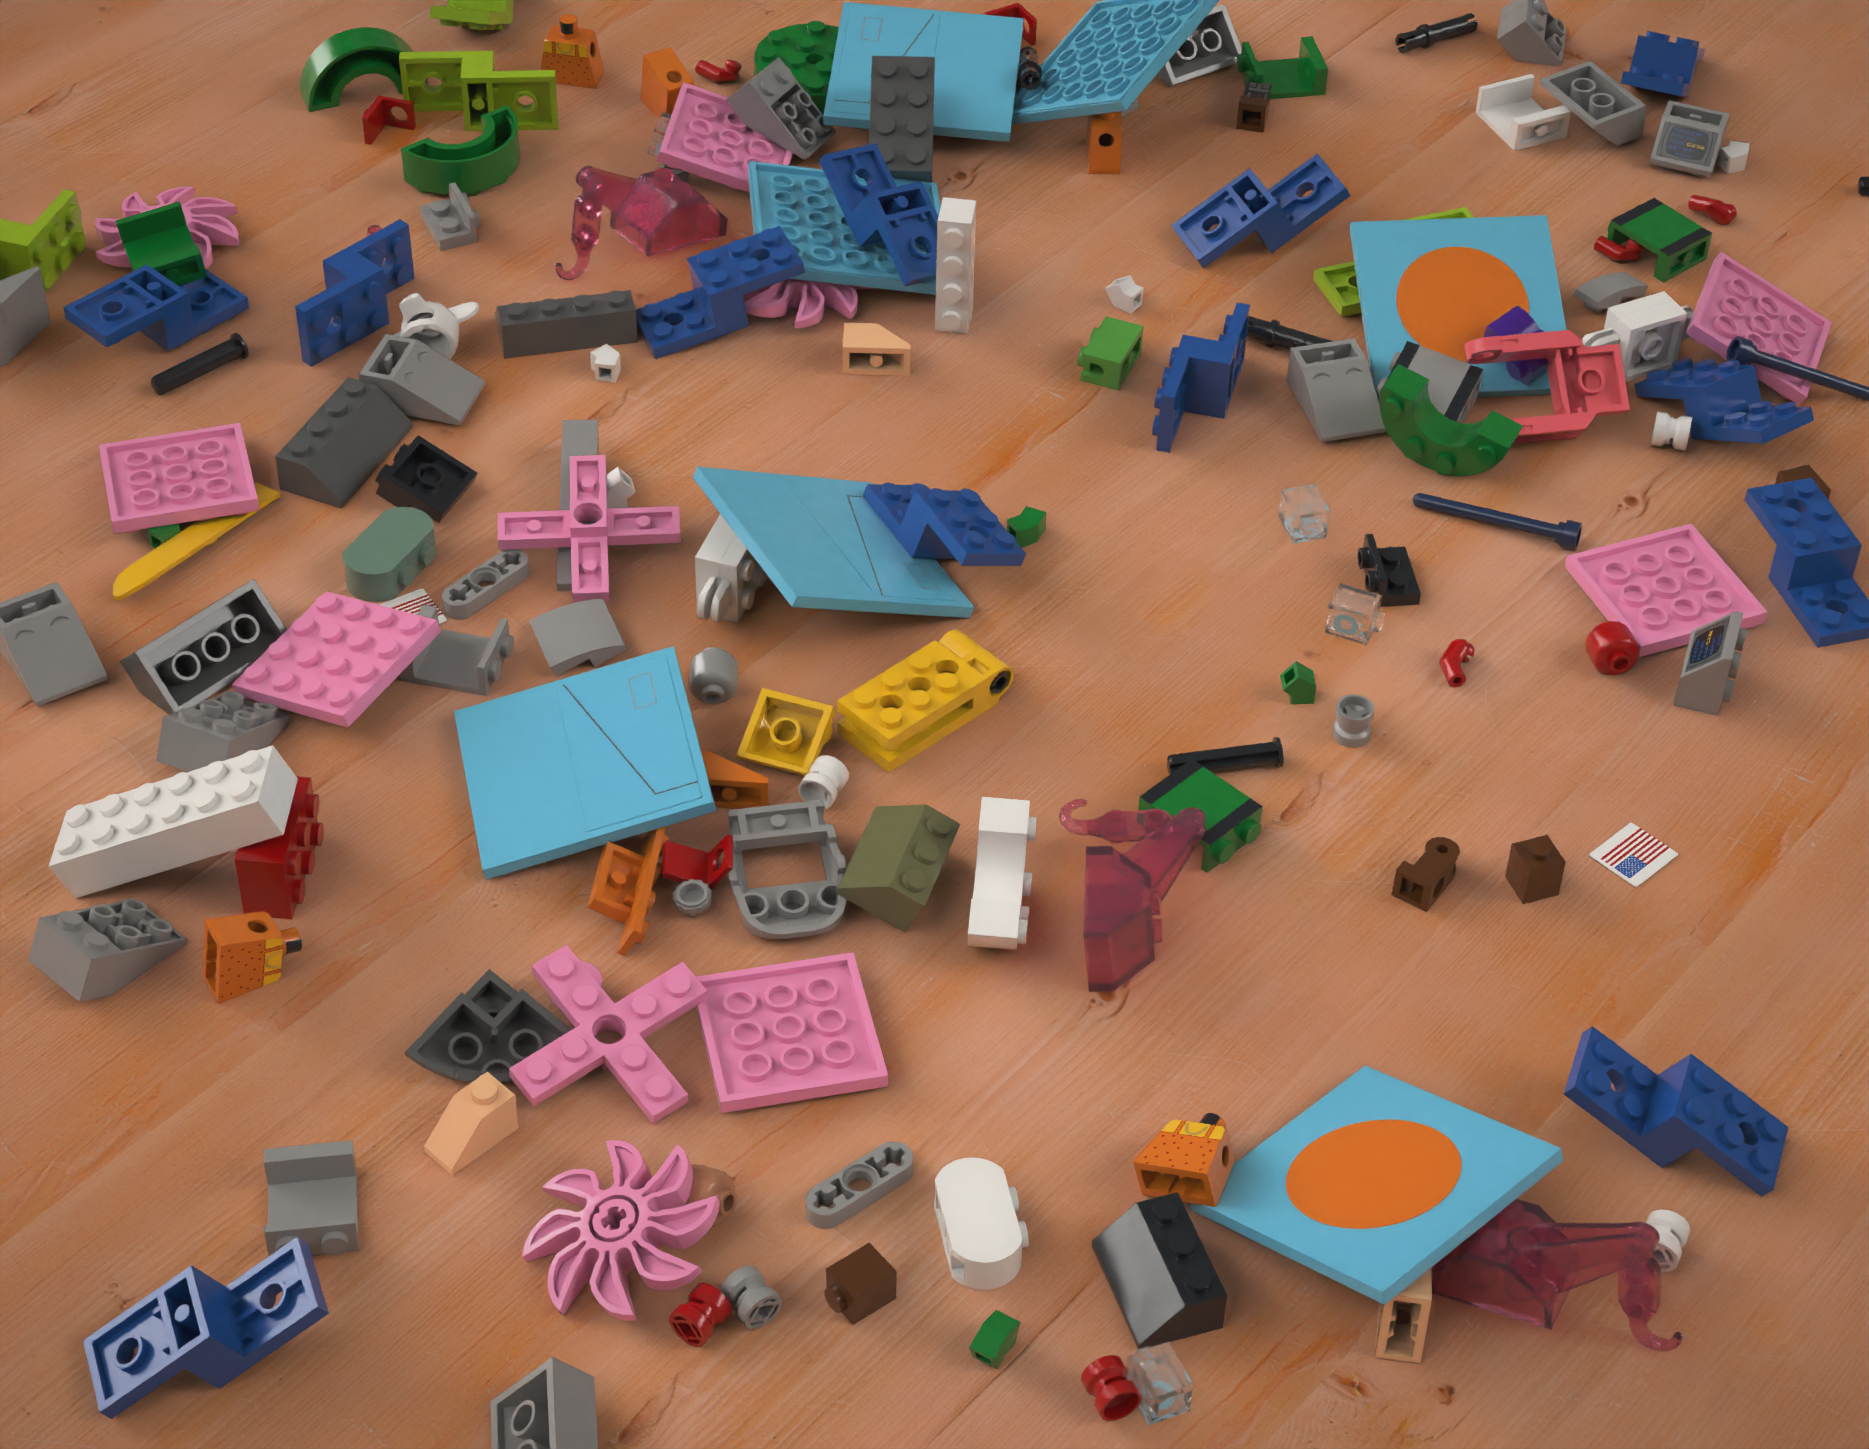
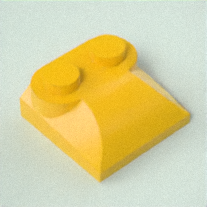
[736,688,836,776]

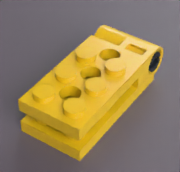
[837,629,1014,773]

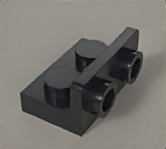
[1357,534,1421,607]

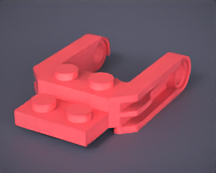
[1464,330,1630,444]

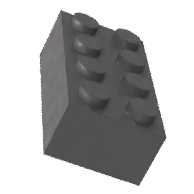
[869,56,935,182]

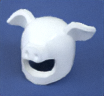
[394,293,479,360]

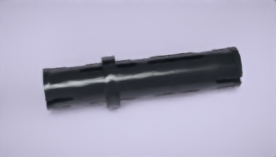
[1395,13,1478,53]
[1017,46,1042,90]
[1247,316,1333,349]

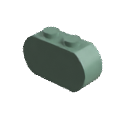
[343,507,437,602]

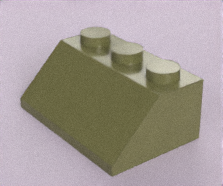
[835,804,960,932]

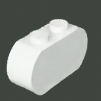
[934,1158,1029,1290]

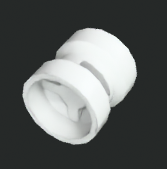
[1651,411,1692,451]
[798,755,849,810]
[1635,1209,1691,1272]

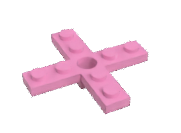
[498,455,681,603]
[509,944,707,1124]

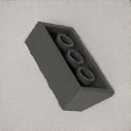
[495,290,638,359]
[275,377,413,508]
[120,579,287,715]

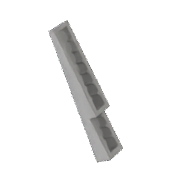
[557,420,599,591]

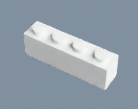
[935,197,977,334]

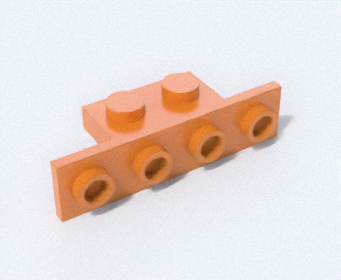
[588,826,669,956]

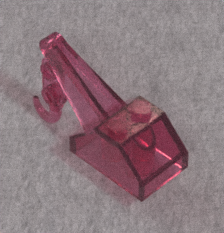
[555,166,728,280]
[1059,799,1206,992]
[1432,1199,1683,1351]

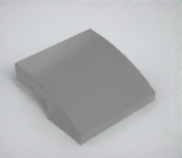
[529,598,628,677]

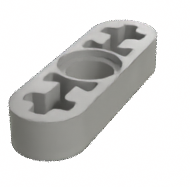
[442,549,529,620]
[806,1141,913,1229]

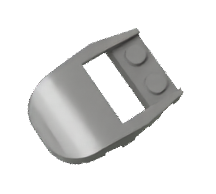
[728,800,846,939]

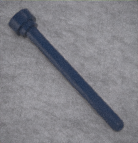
[1726,336,1869,401]
[1413,493,1582,551]

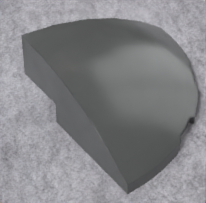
[405,969,572,1084]

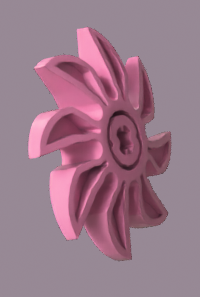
[95,186,240,270]
[743,279,876,328]
[522,1140,720,1321]

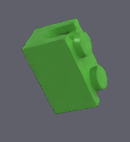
[1077,316,1144,390]

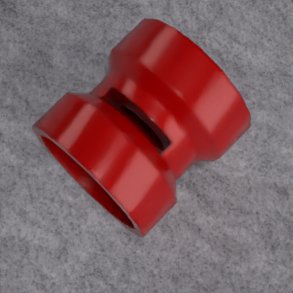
[669,1282,732,1347]
[1081,1355,1142,1421]

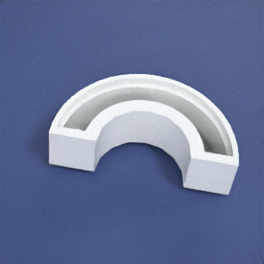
[968,797,1037,950]

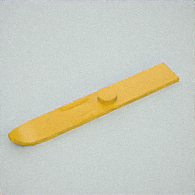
[113,482,280,601]

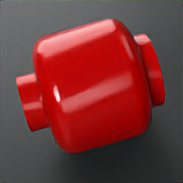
[1585,621,1640,675]

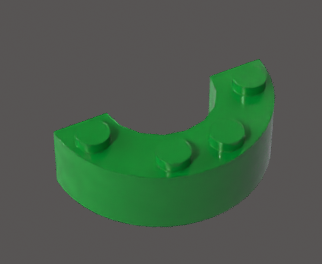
[300,27,428,112]
[401,105,520,196]
[1380,364,1523,476]

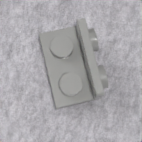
[419,183,481,251]

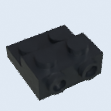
[375,435,478,523]

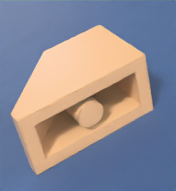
[842,323,911,376]
[424,1072,519,1176]

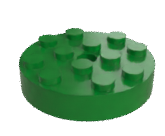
[754,21,839,115]

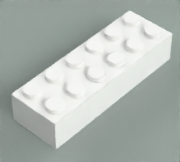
[49,745,298,898]

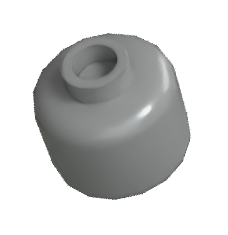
[689,647,738,705]

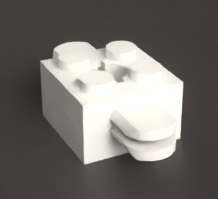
[1582,291,1694,382]
[695,514,767,623]

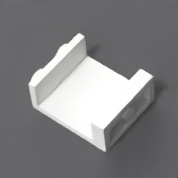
[1475,74,1571,151]

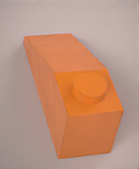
[700,747,769,809]

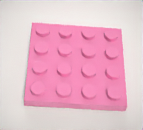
[656,82,792,193]
[1686,252,1832,405]
[99,423,259,534]
[1565,523,1768,657]
[232,591,441,728]
[696,952,888,1113]

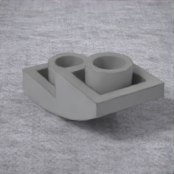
[1573,272,1648,312]

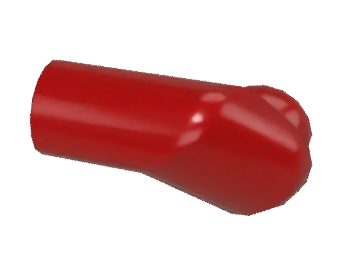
[695,59,742,82]
[1688,195,1737,225]
[1594,236,1645,261]
[1439,639,1475,688]

